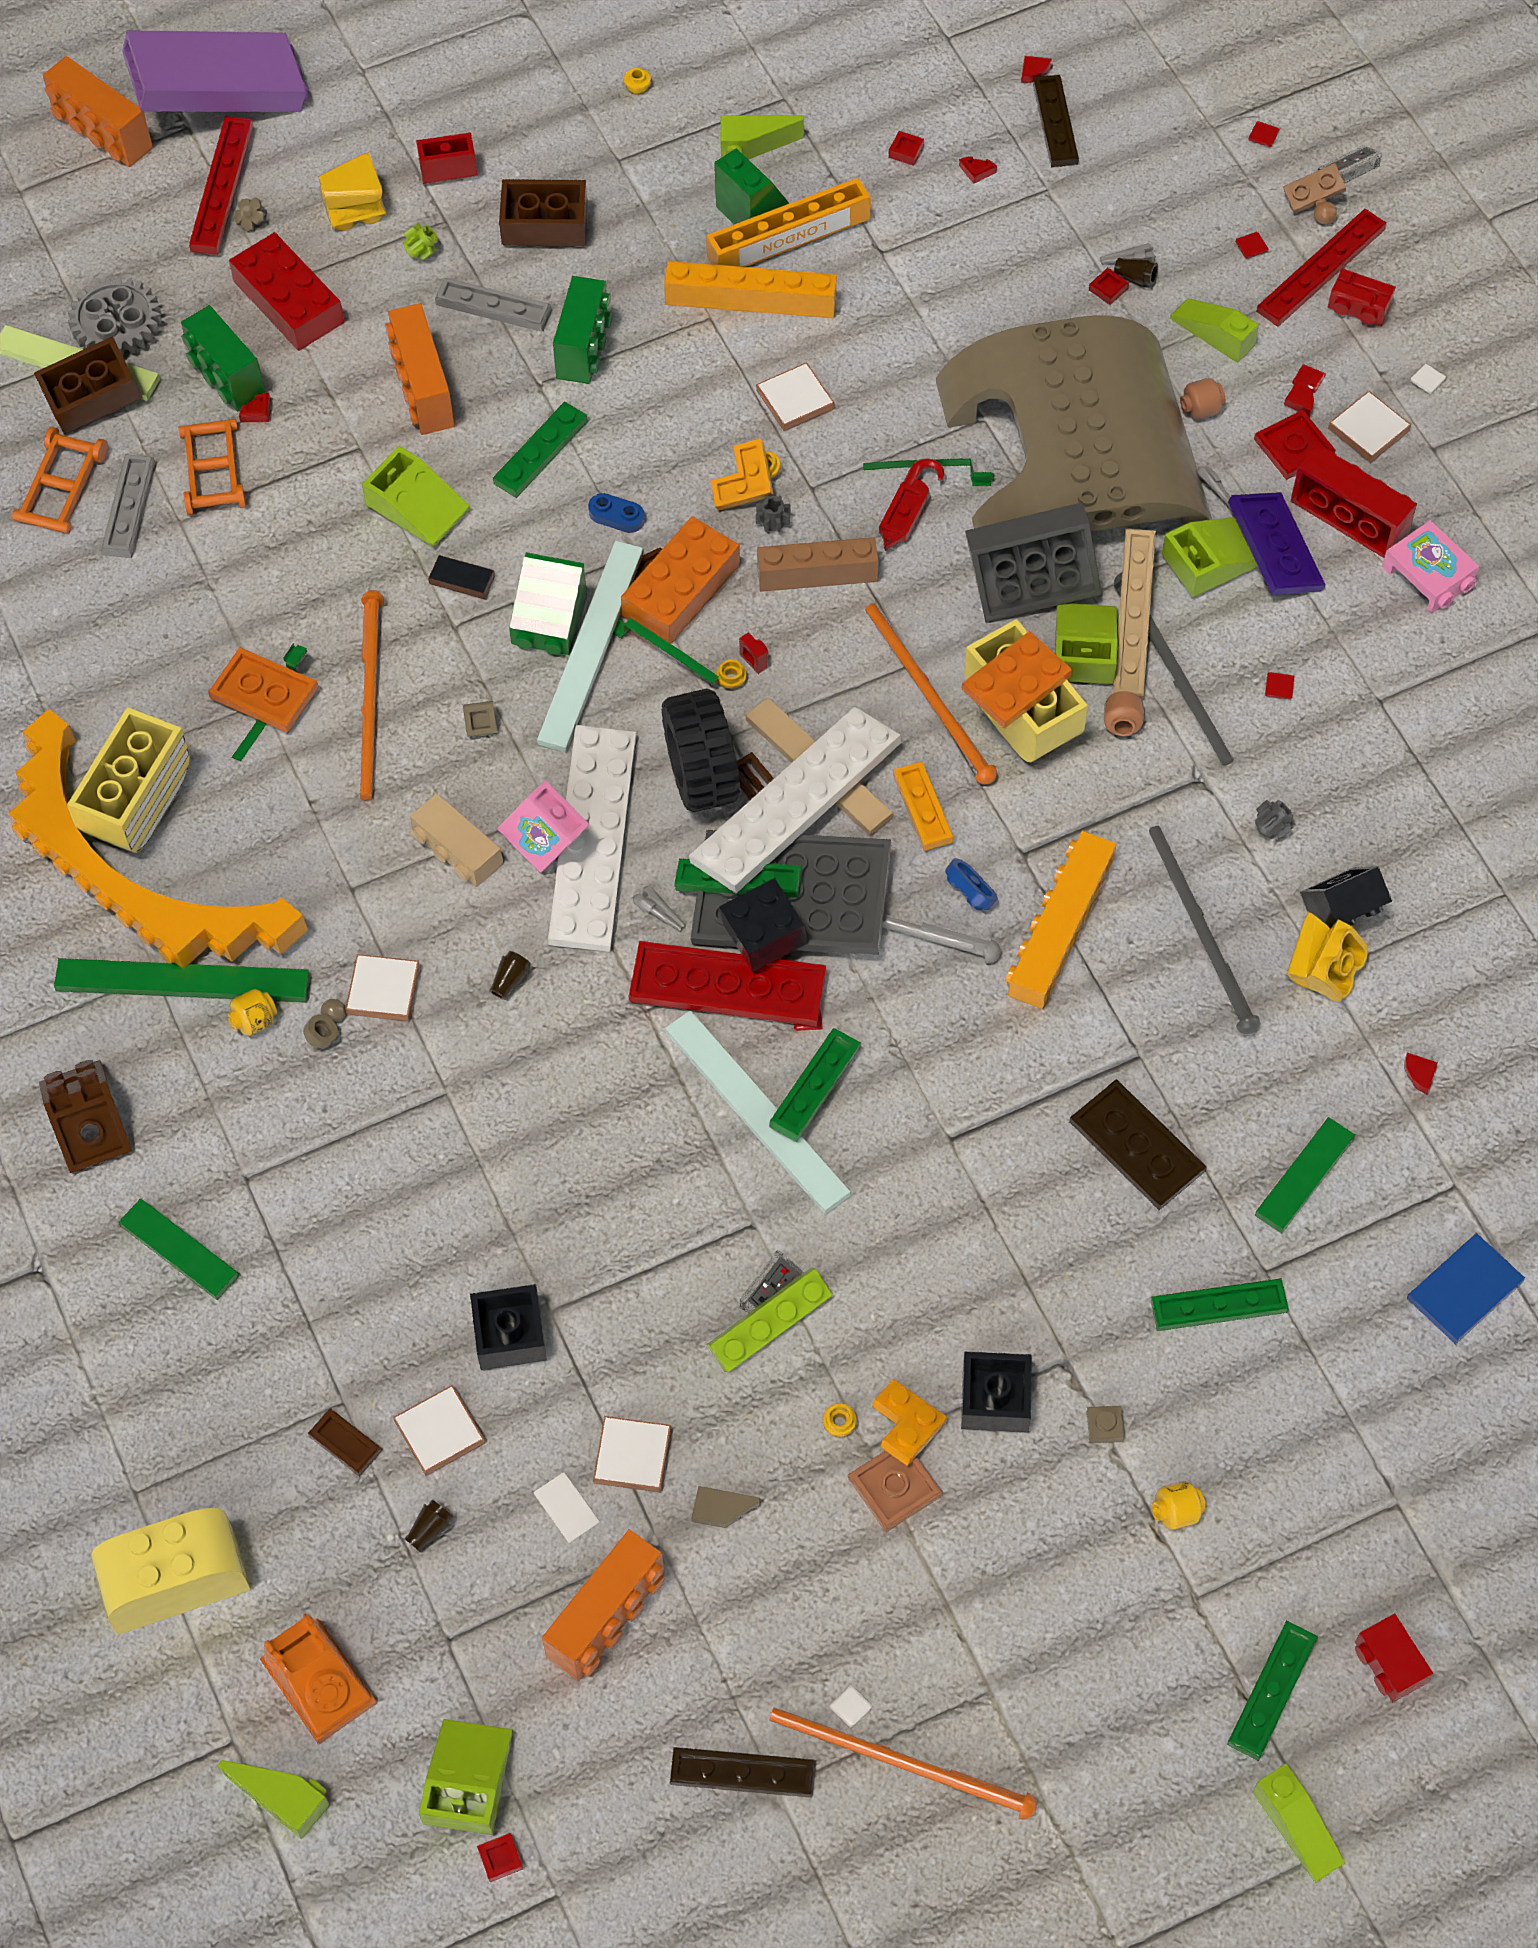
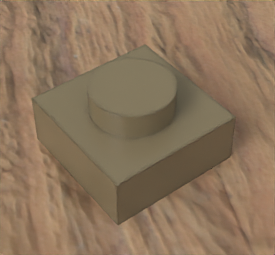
[463,701,497,737]
[1087,1406,1124,1444]

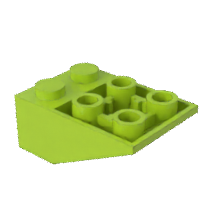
[362,446,470,547]
[1162,517,1258,597]
[1054,603,1117,684]
[419,1719,513,1835]

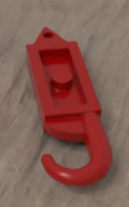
[879,458,945,551]

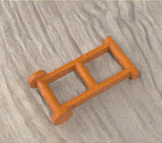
[178,419,246,515]
[12,427,108,534]

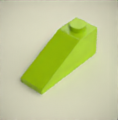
[720,115,804,159]
[1170,298,1259,363]
[217,1760,330,1839]
[1252,1763,1345,1883]

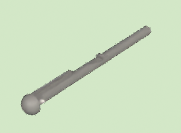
[882,915,1001,963]

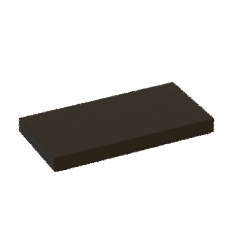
[1069,1079,1207,1211]

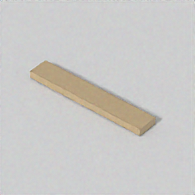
[1113,529,1156,700]
[746,698,893,836]

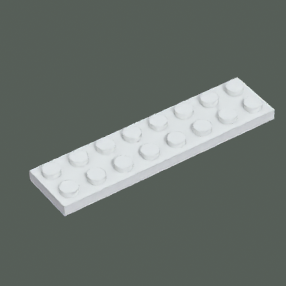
[689,707,901,893]
[548,725,636,952]

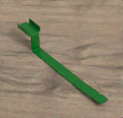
[863,458,994,486]
[613,618,719,684]
[231,643,307,762]

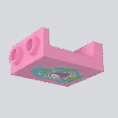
[1382,520,1479,613]
[497,780,590,873]

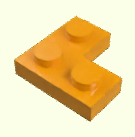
[710,438,774,511]
[872,1379,948,1466]

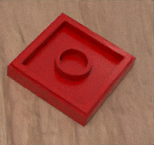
[1254,410,1336,480]

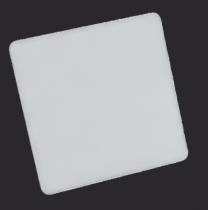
[1410,364,1446,394]
[829,1685,872,1729]

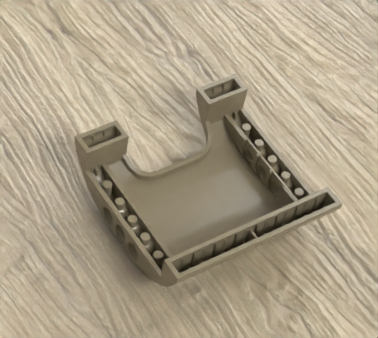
[936,315,1212,532]

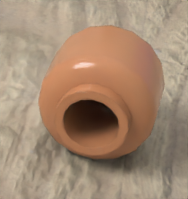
[1180,378,1226,420]
[1104,691,1144,736]

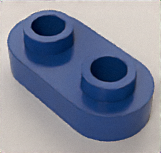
[588,493,645,533]
[945,858,998,910]

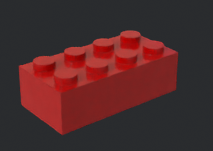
[229,232,345,351]
[1290,444,1417,558]

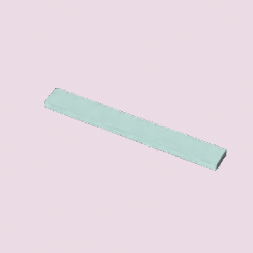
[537,541,644,753]
[665,1010,850,1215]

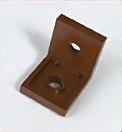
[39,1060,132,1173]

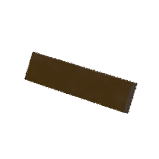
[1033,74,1079,168]
[670,1747,814,1798]

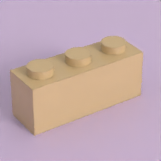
[410,793,503,887]

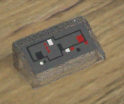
[1318,145,1382,184]
[740,1250,804,1313]

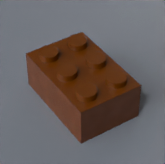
[499,179,588,246]
[34,336,143,434]

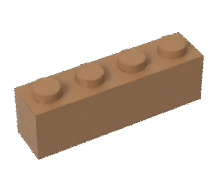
[757,537,878,592]

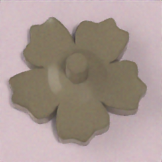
[234,197,266,232]

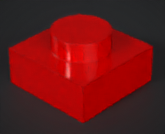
[739,632,768,674]

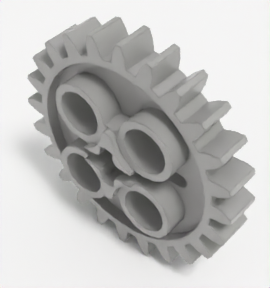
[68,276,162,357]

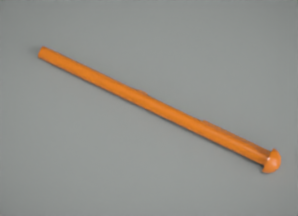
[360,590,384,801]
[865,603,997,785]
[769,1707,1037,1820]

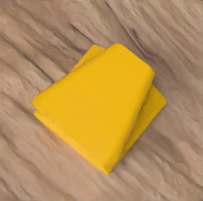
[318,152,386,231]
[1286,912,1369,1002]

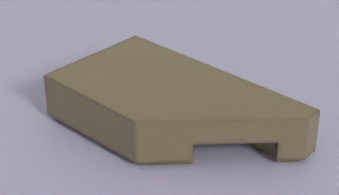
[691,1486,760,1528]

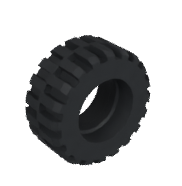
[661,688,740,812]

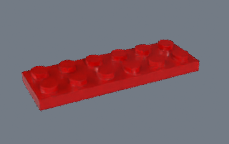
[629,941,826,1027]

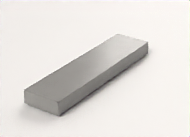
[435,278,551,332]
[101,454,155,558]

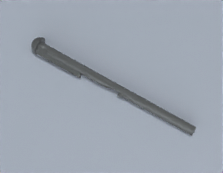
[1114,573,1233,765]
[1149,826,1260,1034]

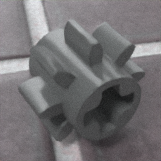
[756,495,791,532]
[1255,800,1293,838]

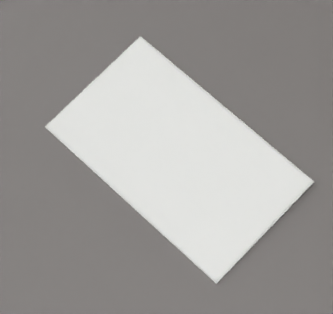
[533,1472,600,1543]

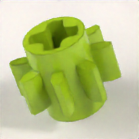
[403,223,438,260]

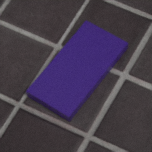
[1228,492,1326,595]

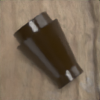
[1114,257,1158,287]
[489,951,530,1000]
[405,1499,454,1552]

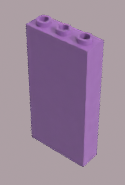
[122,30,308,112]

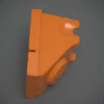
[260,1614,377,1745]

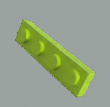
[706,1267,833,1373]

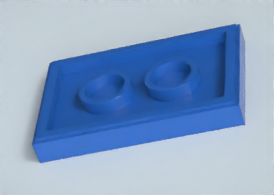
[1407,1233,1525,1345]

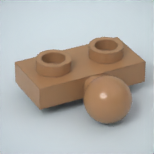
[1283,163,1346,224]

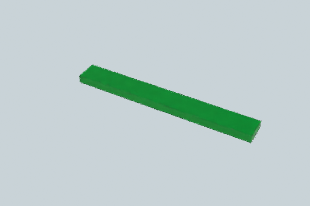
[54,958,310,1002]

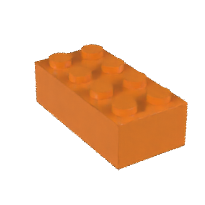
[43,56,153,167]
[385,303,455,435]
[621,516,740,644]
[541,1529,665,1682]

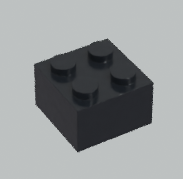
[1300,866,1392,929]
[719,878,808,972]
[470,1284,547,1370]
[961,1351,1032,1433]

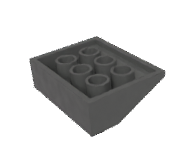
[965,502,1102,622]

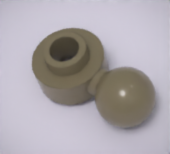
[303,999,346,1049]

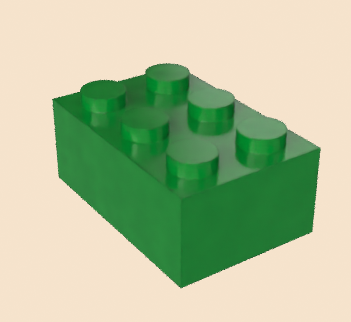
[553,276,612,384]
[181,305,265,412]

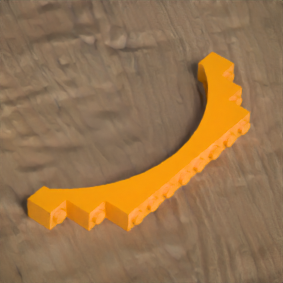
[8,709,308,969]

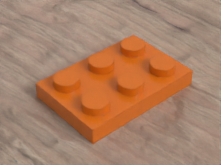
[962,631,1073,729]
[208,647,319,733]

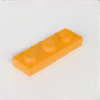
[893,761,953,851]

